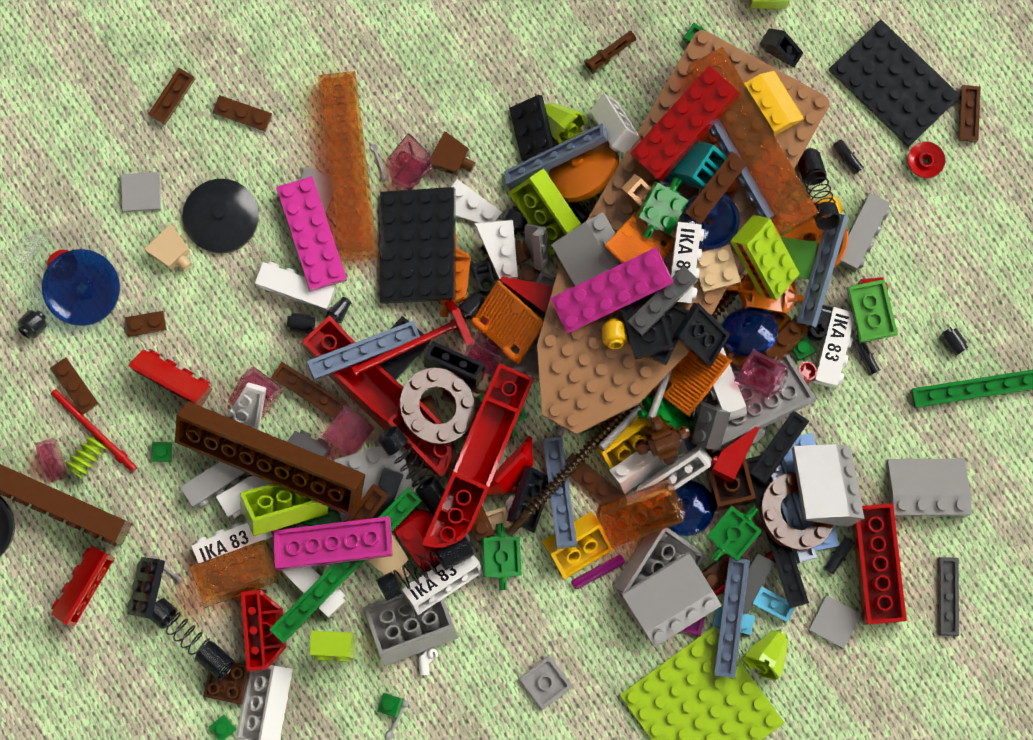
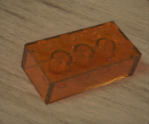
[596,479,686,548]
[190,539,279,609]

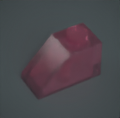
[35,438,68,483]

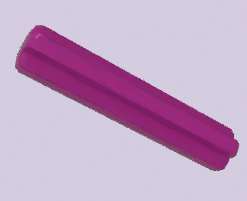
[571,555,625,589]

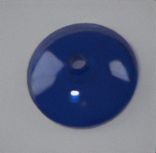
[681,193,740,249]
[721,307,778,356]
[657,480,715,536]

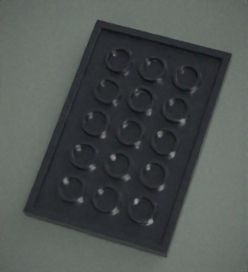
[829,19,961,148]
[380,187,456,304]

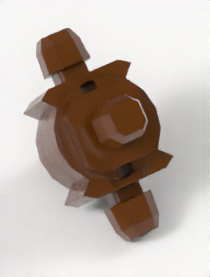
[635,416,690,465]

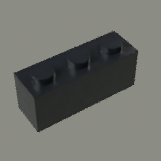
[424,341,485,390]

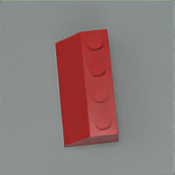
[128,349,212,407]
[51,545,115,626]

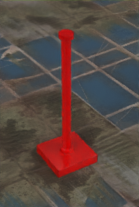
[351,300,474,377]

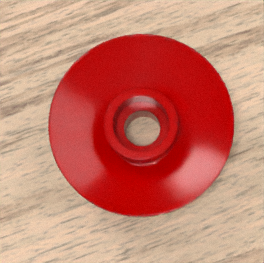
[907,141,945,178]

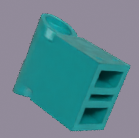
[665,141,726,190]

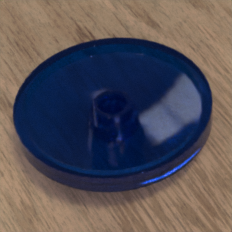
[42,249,121,326]

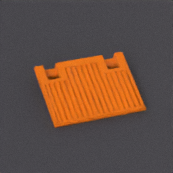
[604,208,675,263]
[471,280,544,364]
[654,351,732,417]

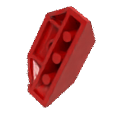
[486,435,533,496]
[394,509,442,573]
[241,590,286,672]

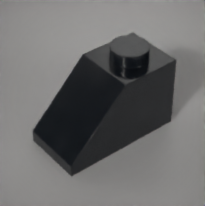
[760,28,803,68]

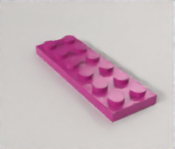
[276,176,347,292]
[550,247,674,334]
[274,516,393,570]

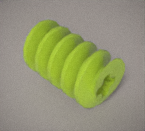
[65,436,107,479]

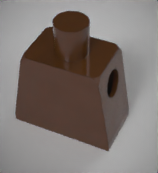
[428,131,476,176]

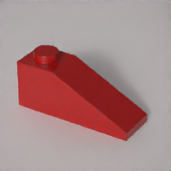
[500,277,553,316]
[711,426,759,483]

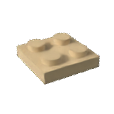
[696,245,741,293]

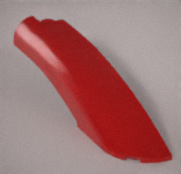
[300,315,452,478]
[422,363,535,548]

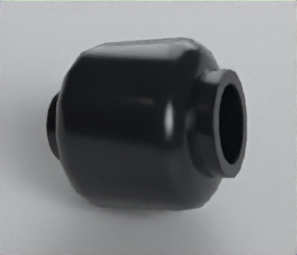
[502,206,528,235]
[18,310,47,339]

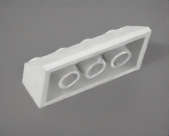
[236,665,293,740]

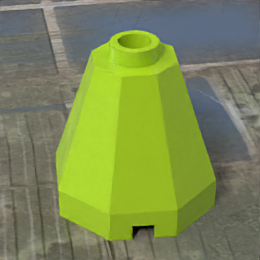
[545,103,587,145]
[742,630,788,681]

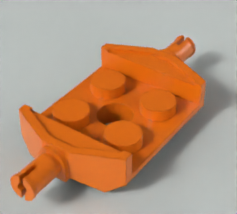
[437,234,471,318]
[726,273,804,314]

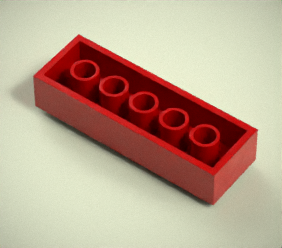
[630,65,741,182]
[852,503,907,625]

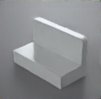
[525,224,549,269]

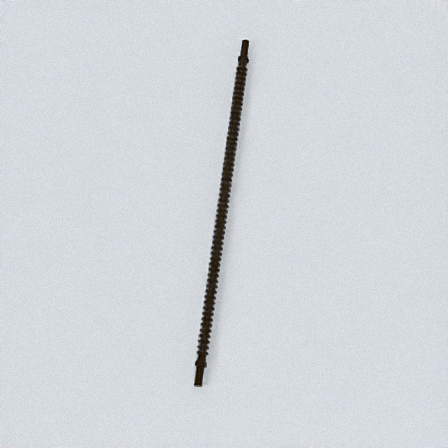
[506,276,745,537]

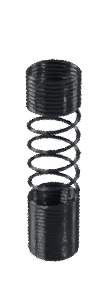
[798,148,841,230]
[378,426,444,515]
[376,536,474,601]
[150,598,235,680]

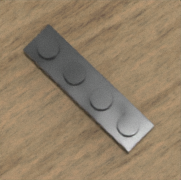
[628,266,698,336]

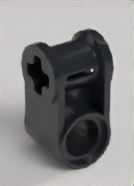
[470,257,495,296]
[807,305,832,341]

